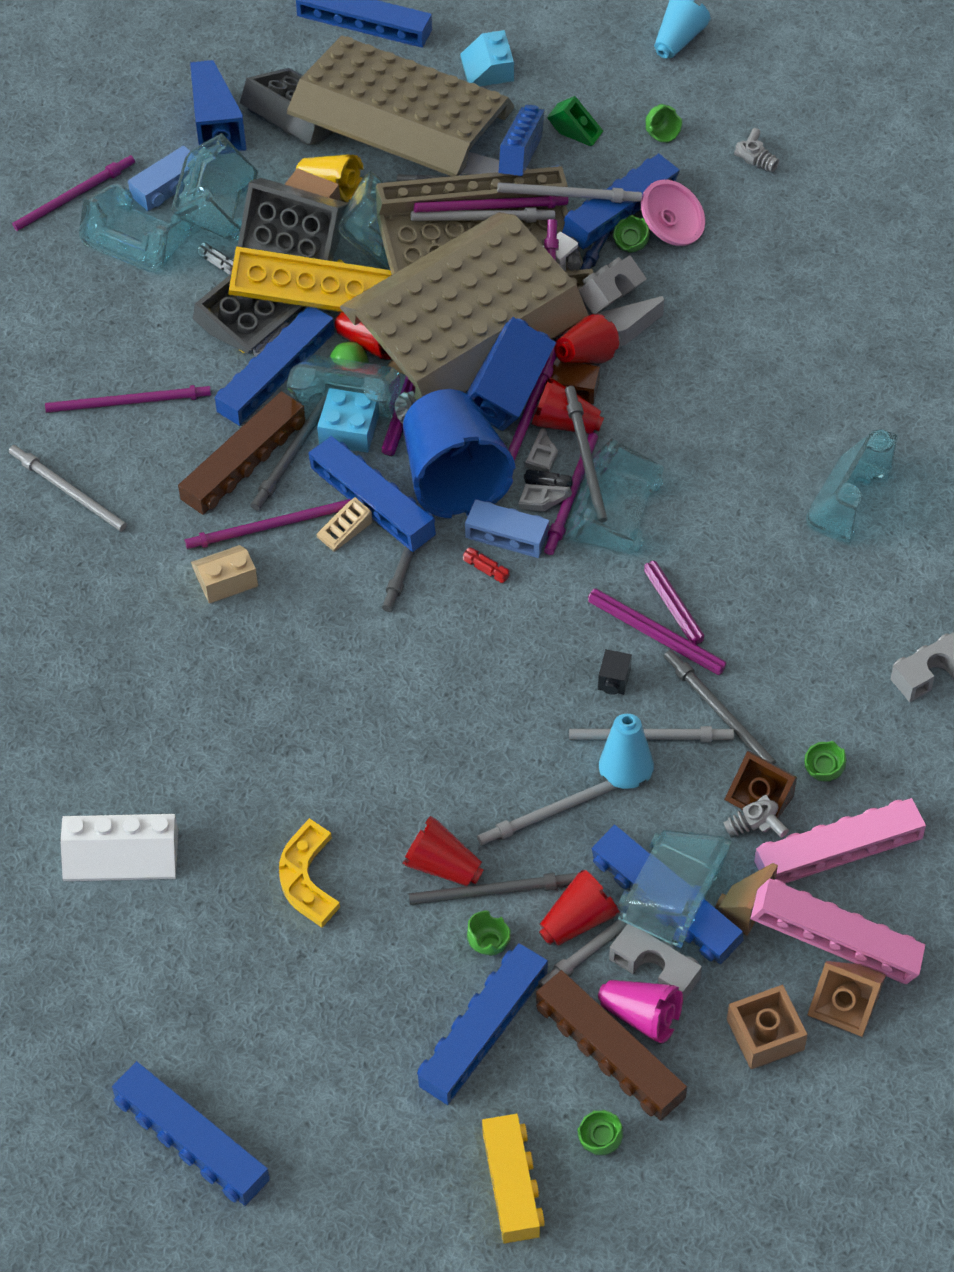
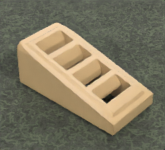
[317,497,372,552]

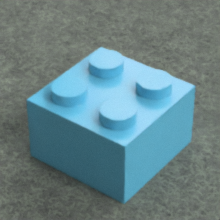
[317,388,380,453]

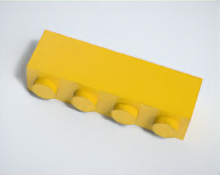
[482,1113,545,1244]

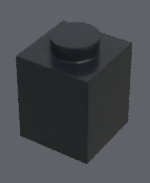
[598,649,632,695]

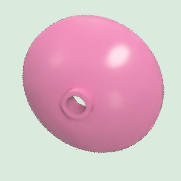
[641,179,705,246]

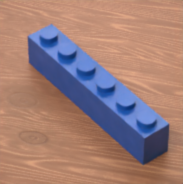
[296,0,432,48]
[498,105,544,176]
[562,153,680,250]
[215,307,335,426]
[308,436,436,552]
[592,824,743,965]
[417,943,548,1105]
[112,1061,270,1206]

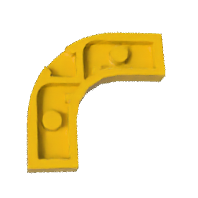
[279,818,340,928]

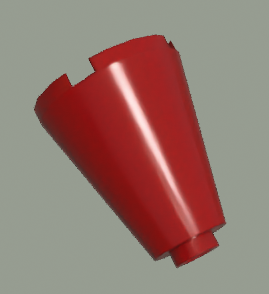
[335,312,392,360]
[554,314,619,364]
[531,377,604,434]
[402,816,484,886]
[539,870,620,946]

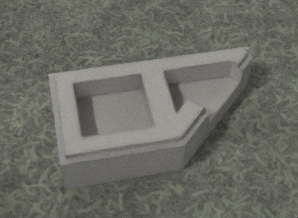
[525,428,558,472]
[518,484,572,511]

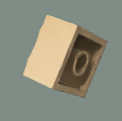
[191,545,258,603]

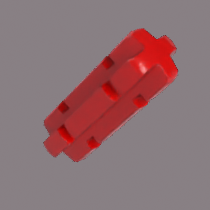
[463,547,510,583]

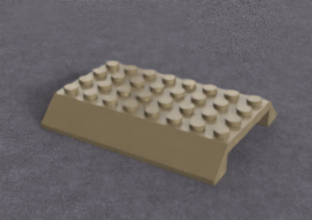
[287,35,514,176]
[376,166,593,290]
[340,212,588,400]

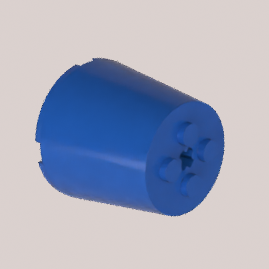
[403,389,516,518]

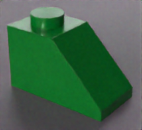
[547,96,603,147]

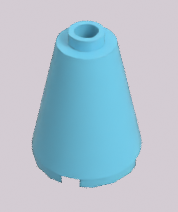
[654,0,711,58]
[599,714,654,789]

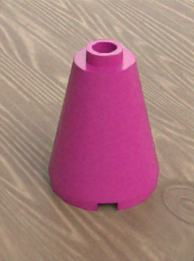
[598,980,683,1043]

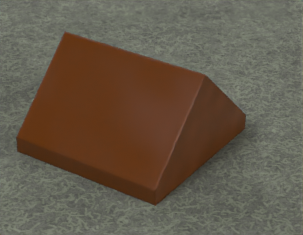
[724,751,797,818]

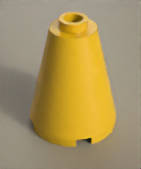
[296,154,364,202]

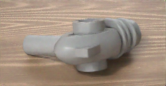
[734,128,779,172]
[723,795,789,838]

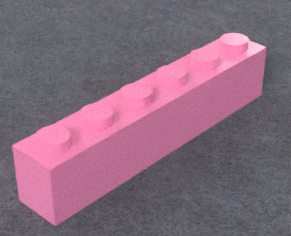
[754,798,926,883]
[750,878,925,984]

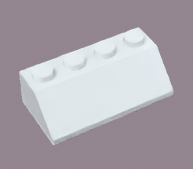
[61,814,178,881]

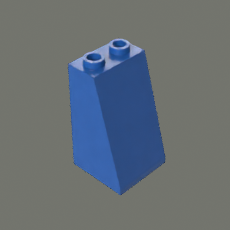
[190,60,247,155]
[466,317,556,431]

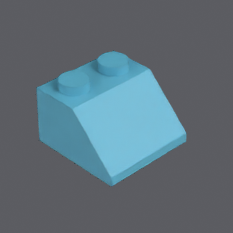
[460,30,514,86]

